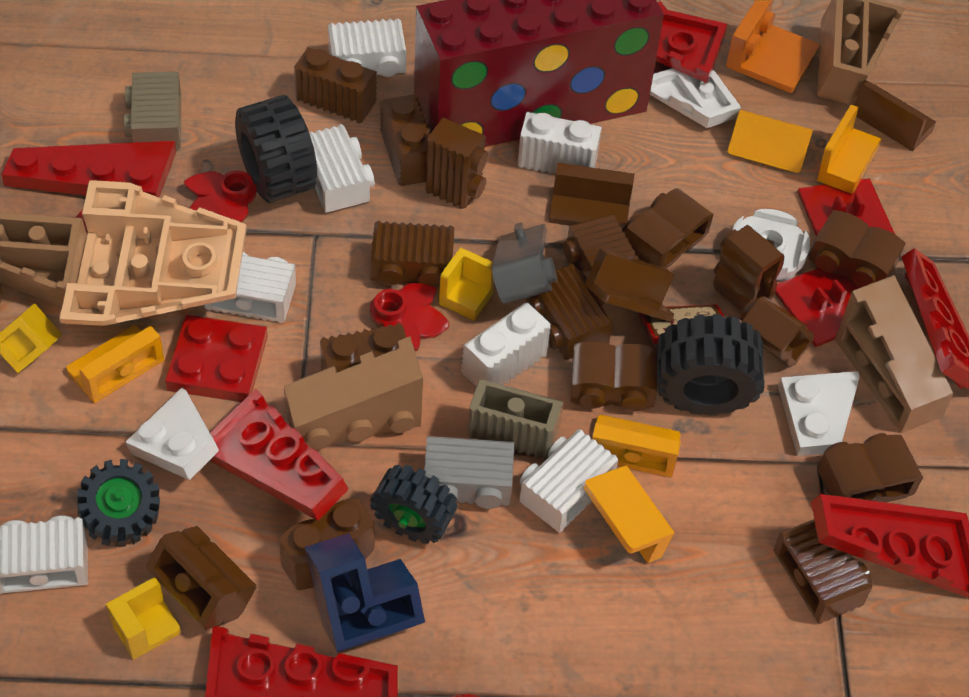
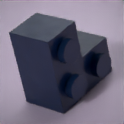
[305,533,425,652]

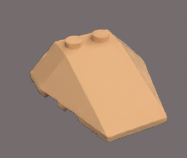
[60,180,247,326]

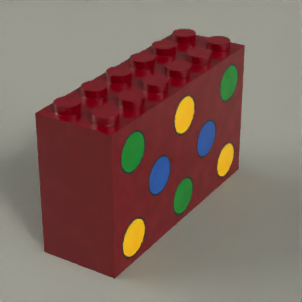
[414,0,664,147]

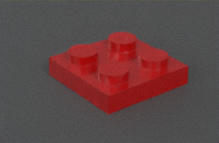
[165,315,268,402]

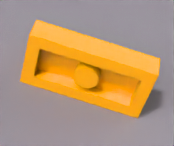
[817,105,881,194]
[728,110,813,173]
[66,326,164,404]
[592,415,681,478]
[583,465,675,563]

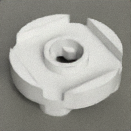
[733,209,810,282]

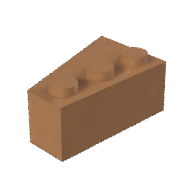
[817,0,905,105]
[0,212,87,308]
[835,275,953,433]
[284,336,423,450]

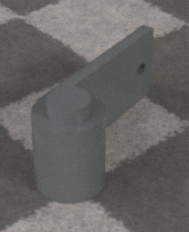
[492,222,557,304]

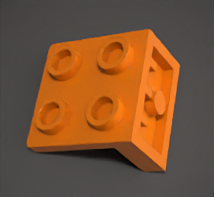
[726,0,820,93]

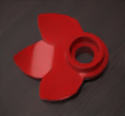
[184,170,257,222]
[370,283,450,351]

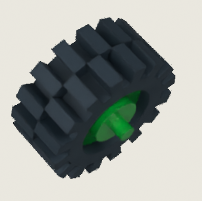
[77,459,160,547]
[370,465,458,544]

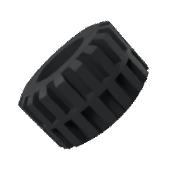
[235,95,317,203]
[657,314,765,415]

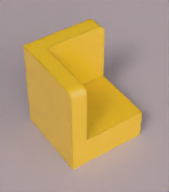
[439,247,494,321]
[0,303,62,373]
[106,578,181,660]

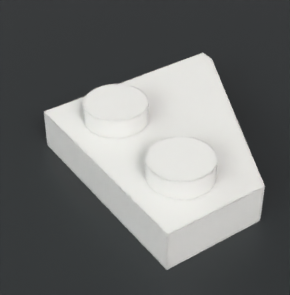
[650,68,741,128]
[778,371,860,456]
[125,388,219,480]

